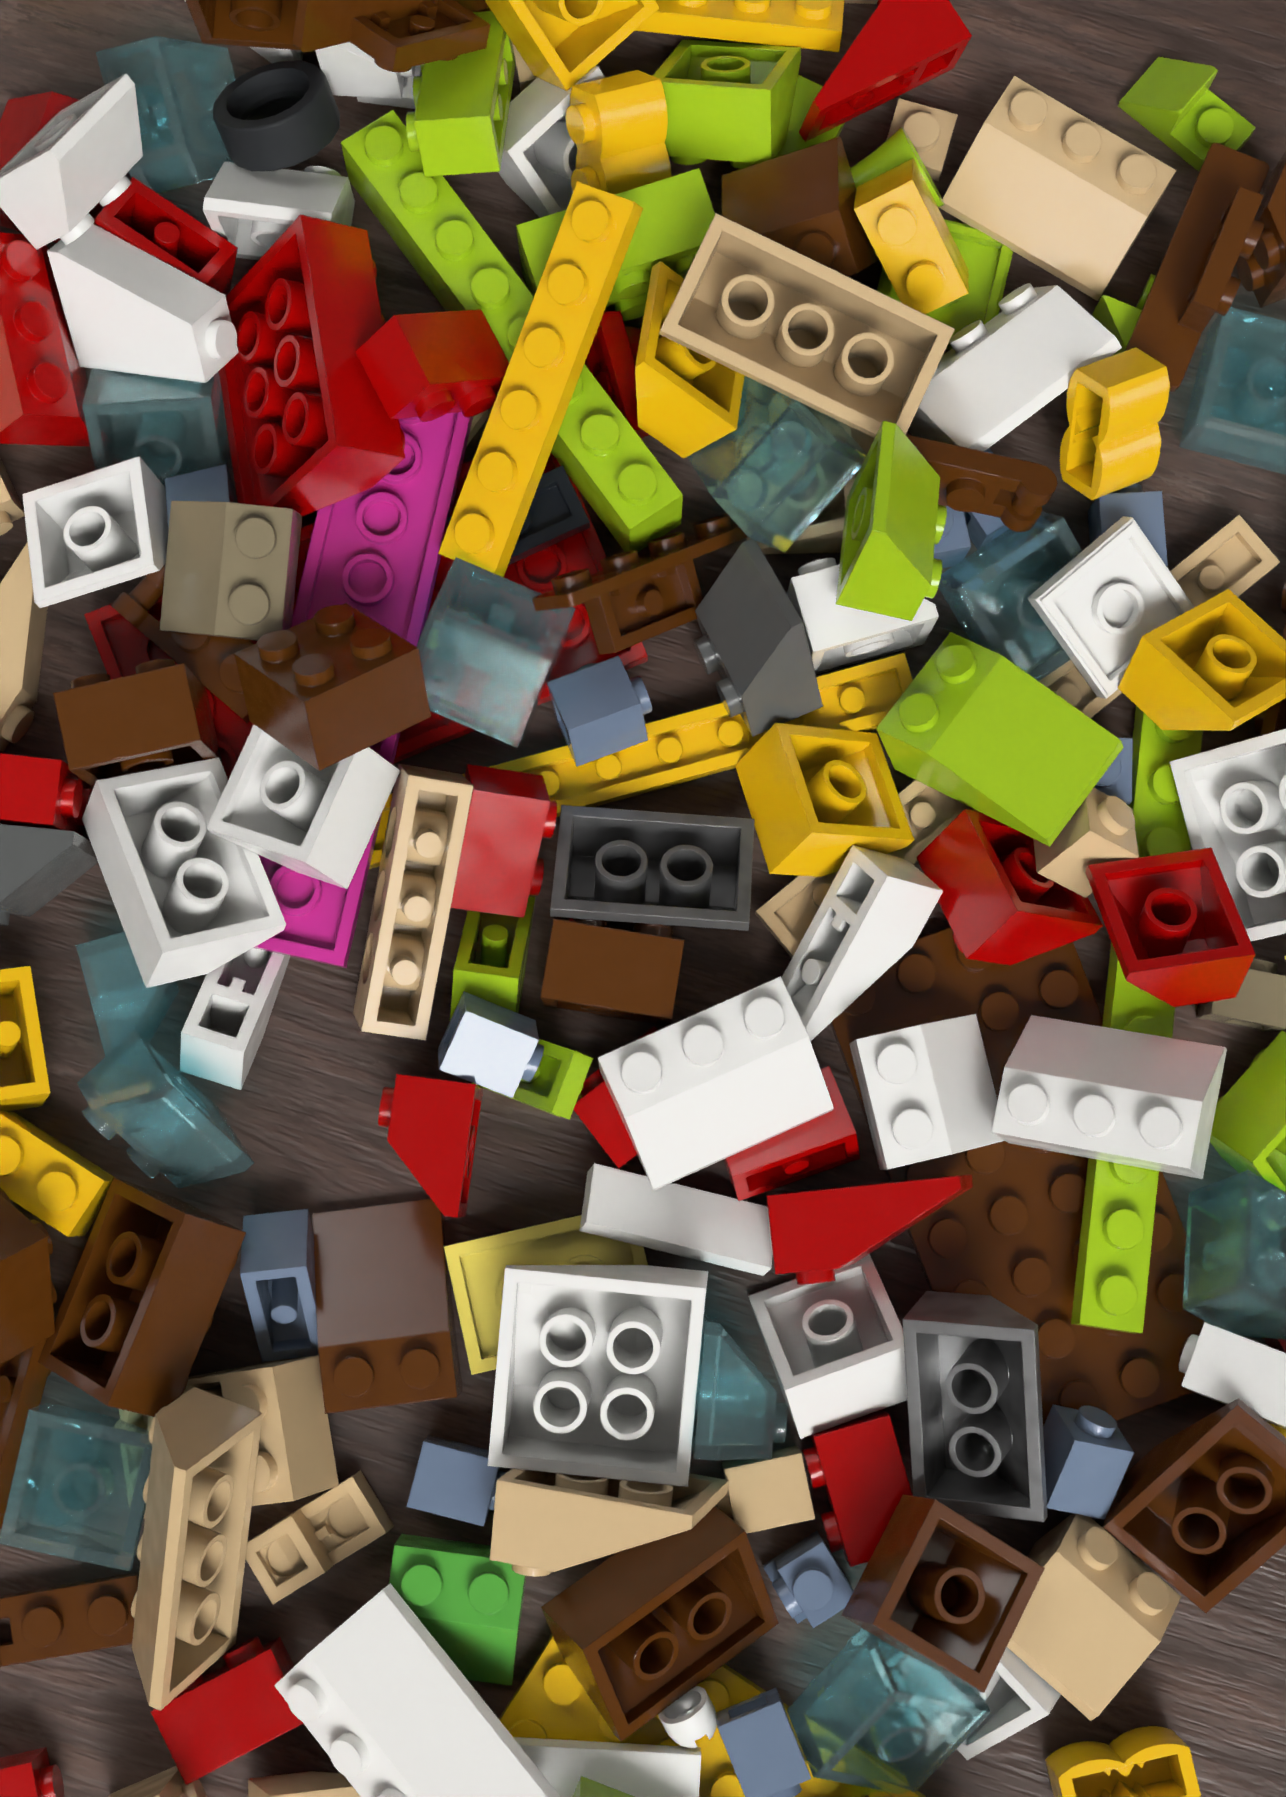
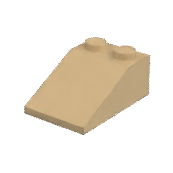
[490,1469,729,1577]

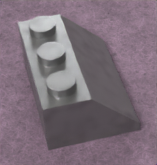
[550,805,755,931]
[902,1291,1047,1522]

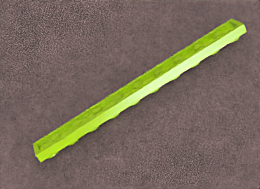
[1071,706,1203,1333]

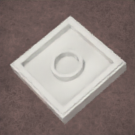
[1027,516,1194,699]

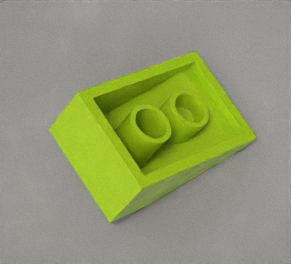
[876,632,1124,847]

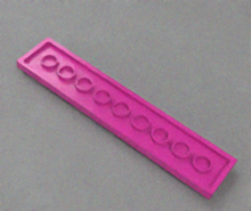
[254,412,474,968]

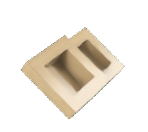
[246,1470,394,1604]

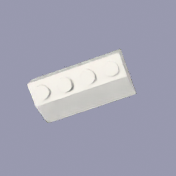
[274,1583,560,1797]

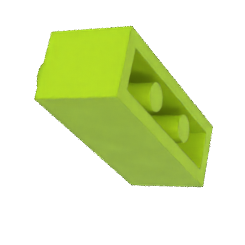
[406,11,516,177]

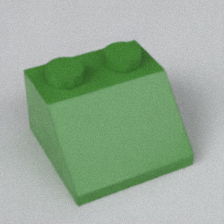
[389,1534,526,1685]

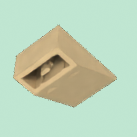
[119,1355,339,1520]

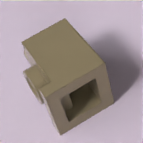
[1196,959,1286,1033]

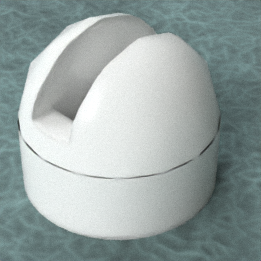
[658,1686,717,1748]

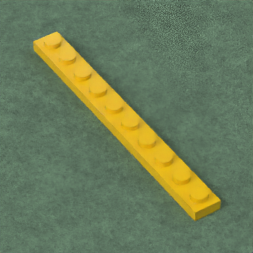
[369,653,913,869]

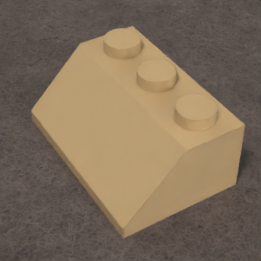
[939,76,1176,301]

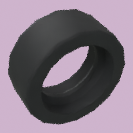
[213,60,340,171]

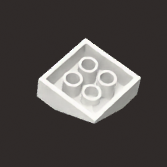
[1170,729,1286,941]
[488,1265,708,1487]

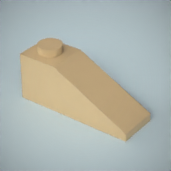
[0,542,48,752]

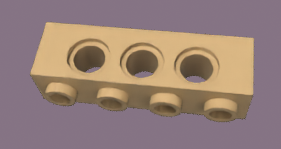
[353,764,473,1041]

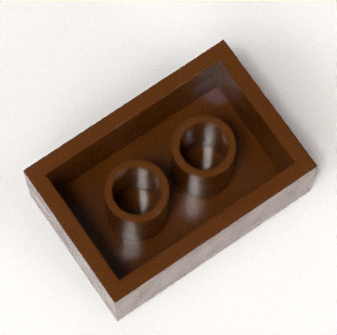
[38,1178,246,1417]

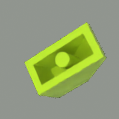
[450,896,536,1021]

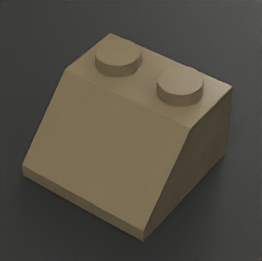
[160,501,302,641]

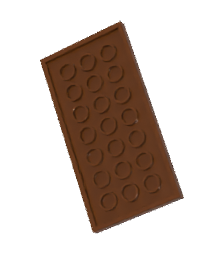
[830,927,1223,1426]

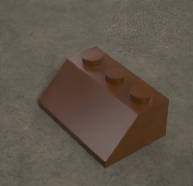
[541,1505,779,1742]

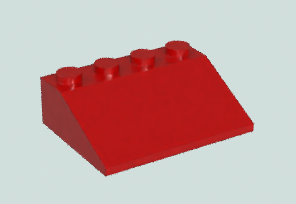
[219,214,405,516]

